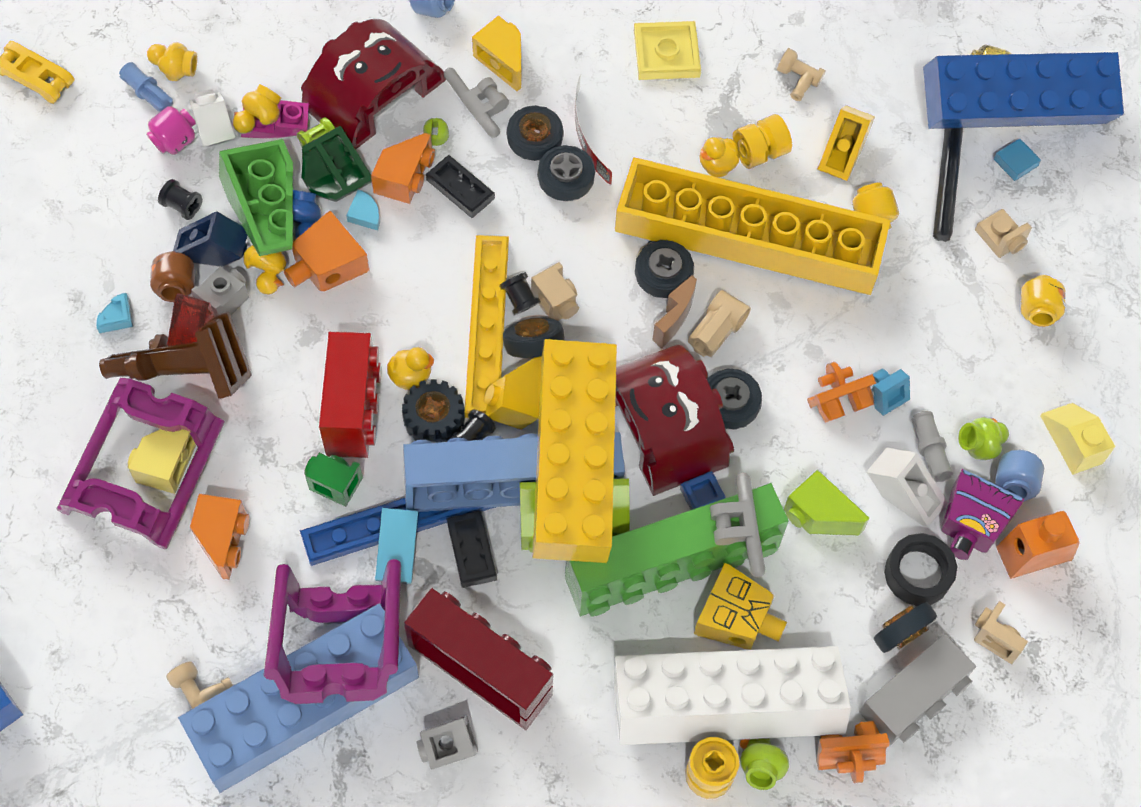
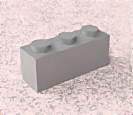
[859,634,977,746]

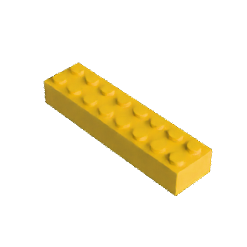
[615,157,891,295]

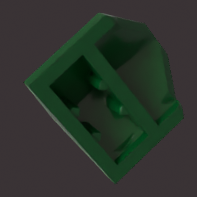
[301,126,372,202]

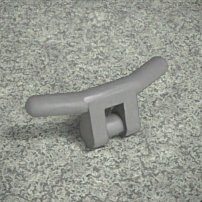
[444,68,509,138]
[710,473,765,577]

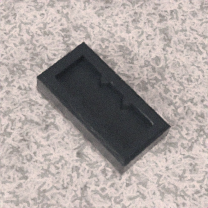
[426,155,495,218]
[446,511,497,588]

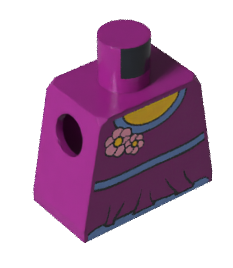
[941,469,1024,560]

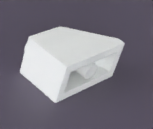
[867,448,948,527]

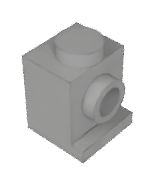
[191,266,249,318]
[417,715,478,770]

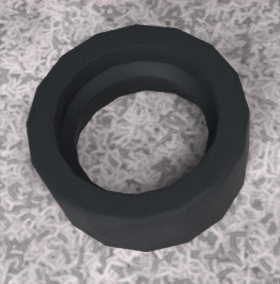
[884,533,958,606]

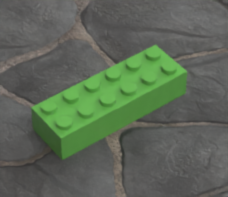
[565,483,789,617]

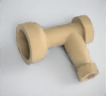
[777,48,826,101]
[166,662,233,709]

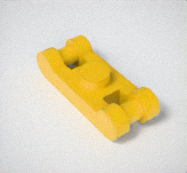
[0,41,75,104]

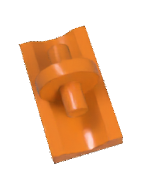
[807,362,876,423]
[816,721,890,783]

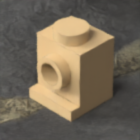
[531,262,579,321]

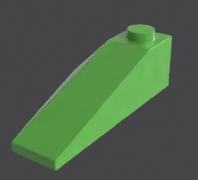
[219,139,293,256]

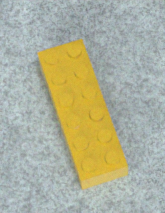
[532,339,617,563]

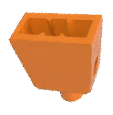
[284,211,370,291]
[996,511,1080,579]

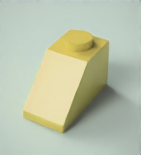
[1040,403,1115,475]
[128,429,196,494]

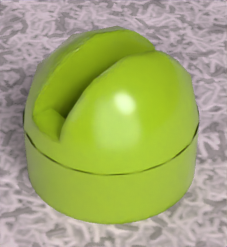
[423,118,449,146]

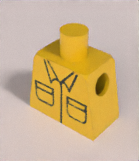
[694,563,787,650]

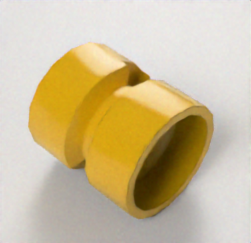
[733,114,792,169]
[685,737,740,799]

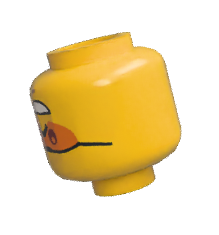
[1021,275,1066,327]

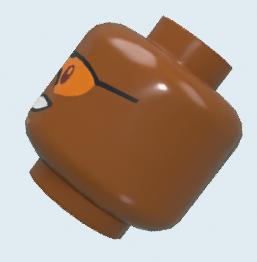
[150,251,195,302]

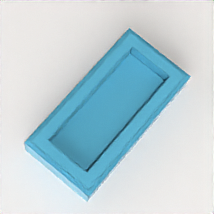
[375,508,418,584]

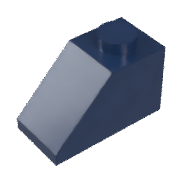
[173,211,248,267]

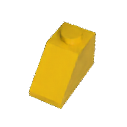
[472,15,521,91]
[817,105,875,181]
[484,356,542,430]

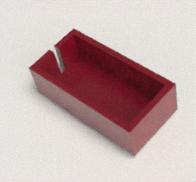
[404,588,554,730]

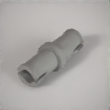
[911,411,953,482]

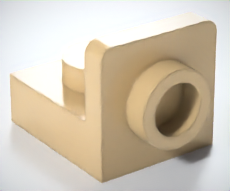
[975,209,1032,258]
[974,601,1028,665]

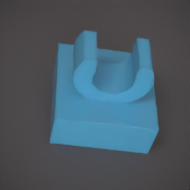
[872,369,910,416]

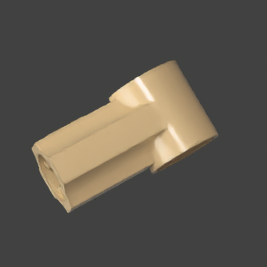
[688,290,751,357]

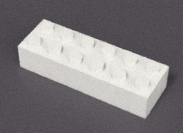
[614,646,851,745]

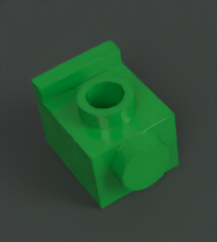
[304,453,363,507]

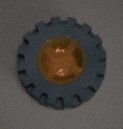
[402,379,465,443]

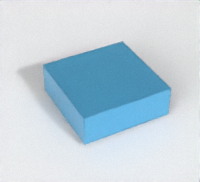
[994,139,1041,181]

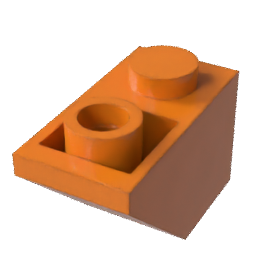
[371,133,435,204]
[190,494,250,580]

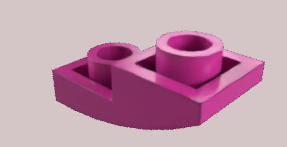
[241,100,309,138]

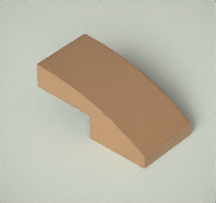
[652,275,697,349]

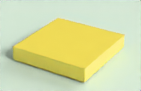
[634,21,701,80]

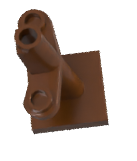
[99,312,252,399]

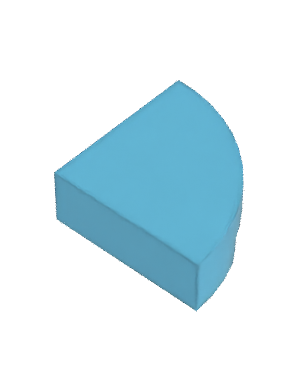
[346,190,380,231]
[96,293,133,333]

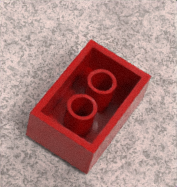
[319,332,382,458]

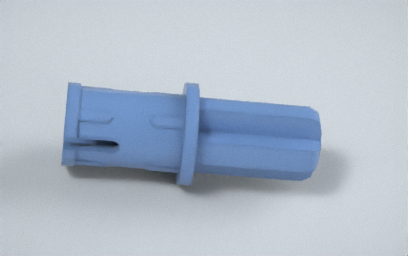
[119,62,173,111]

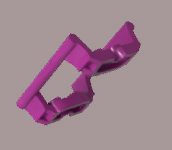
[56,377,225,549]
[264,559,401,704]

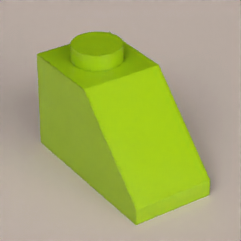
[784,470,870,536]

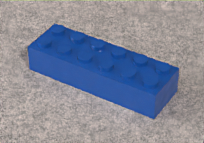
[923,52,1124,129]

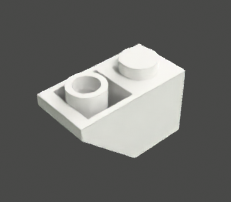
[189,89,235,146]

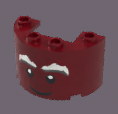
[301,19,446,150]
[615,345,734,496]

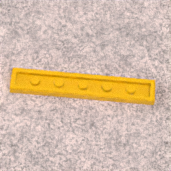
[465,235,509,418]

